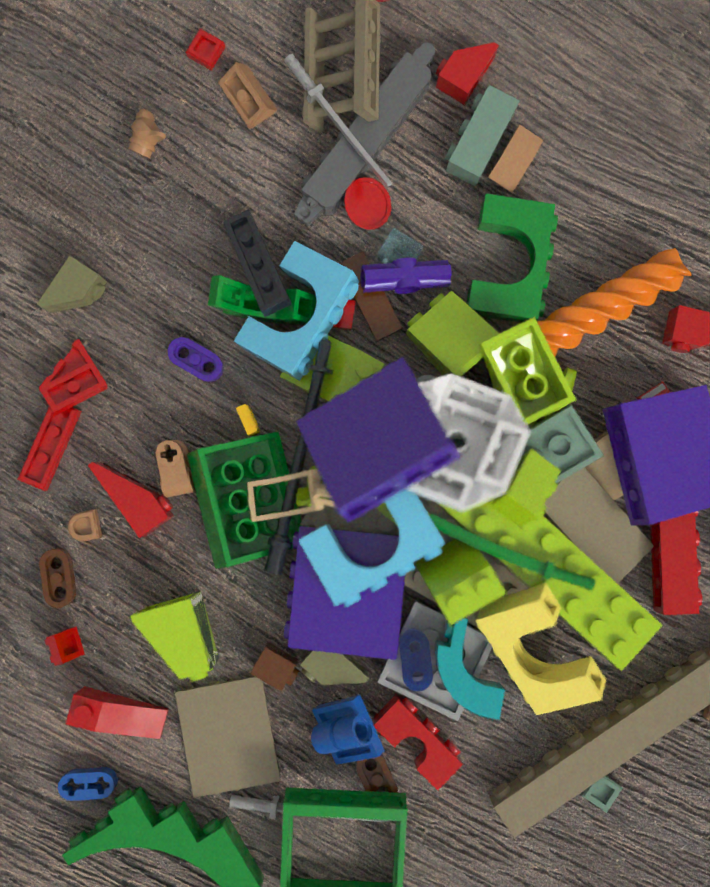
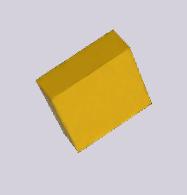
[236,404,261,436]

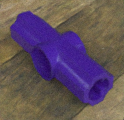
[360,258,452,294]

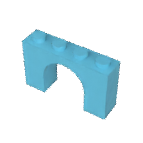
[234,241,360,381]
[299,489,445,607]

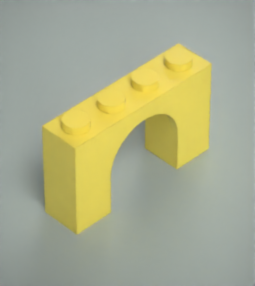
[475,583,606,715]

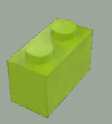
[492,449,561,527]

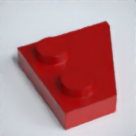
[39,339,108,416]

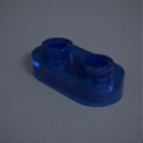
[399,629,433,691]

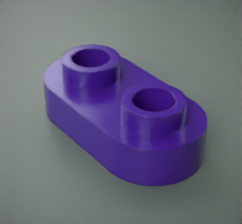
[168,337,224,382]

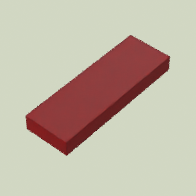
[17,407,82,491]

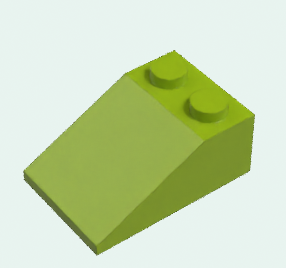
[479,317,576,424]
[280,336,385,403]

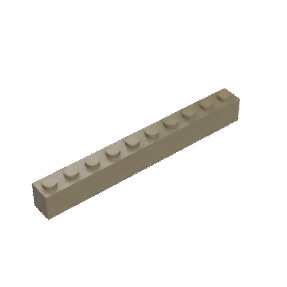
[489,646,710,838]

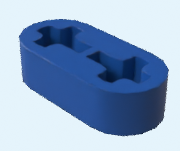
[58,767,118,801]

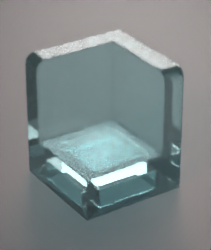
[377,228,423,264]

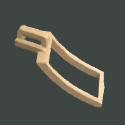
[247,469,335,522]

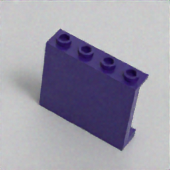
[296,357,461,522]
[602,385,710,526]
[284,525,405,660]

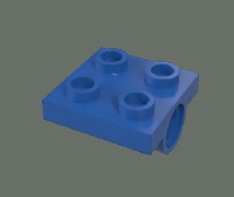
[311,695,385,765]

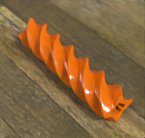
[537,248,691,357]

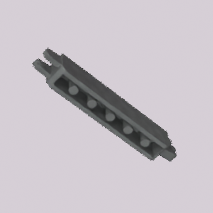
[294,41,436,227]

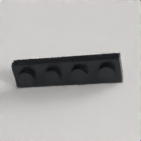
[223,209,292,317]

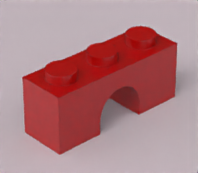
[372,693,463,791]

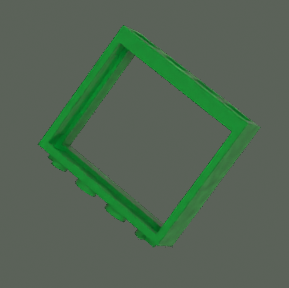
[280,787,407,887]

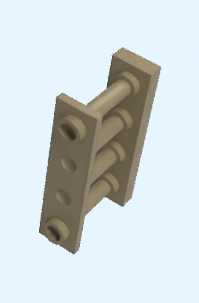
[302,0,380,132]

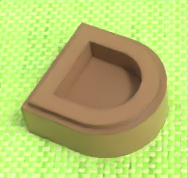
[68,509,102,541]

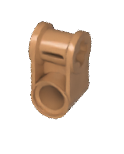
[155,440,196,498]

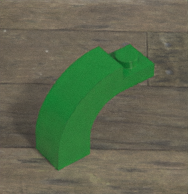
[208,275,317,325]

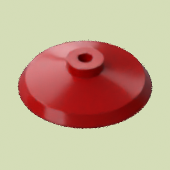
[344,177,391,230]

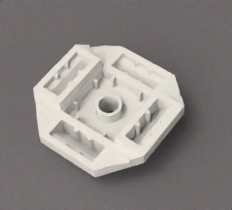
[406,374,530,512]

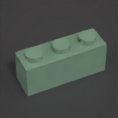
[445,85,520,187]

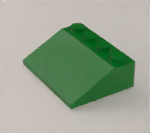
[186,431,302,569]

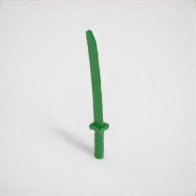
[430,514,596,591]

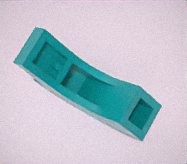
[435,617,505,720]

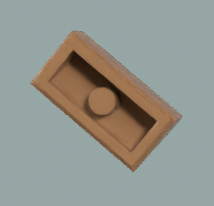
[218,62,277,129]

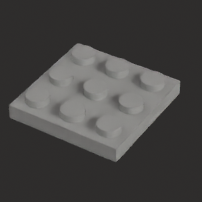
[377,600,492,721]

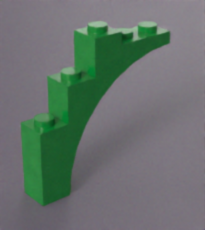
[62,786,264,887]

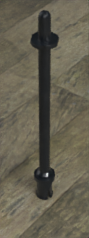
[263,339,333,575]

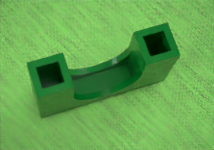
[466,193,558,323]

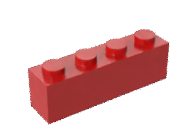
[650,511,703,615]

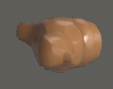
[128,108,166,158]

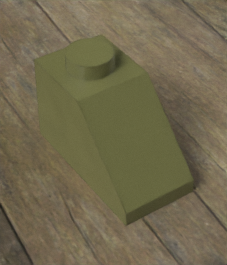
[37,256,107,313]
[300,650,369,685]

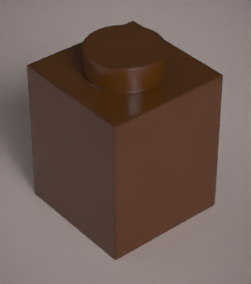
[250,642,299,691]

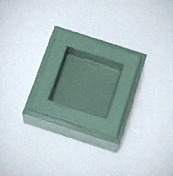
[580,775,623,813]

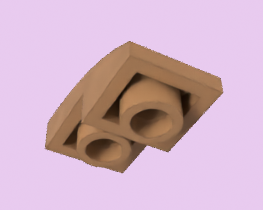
[487,124,543,192]

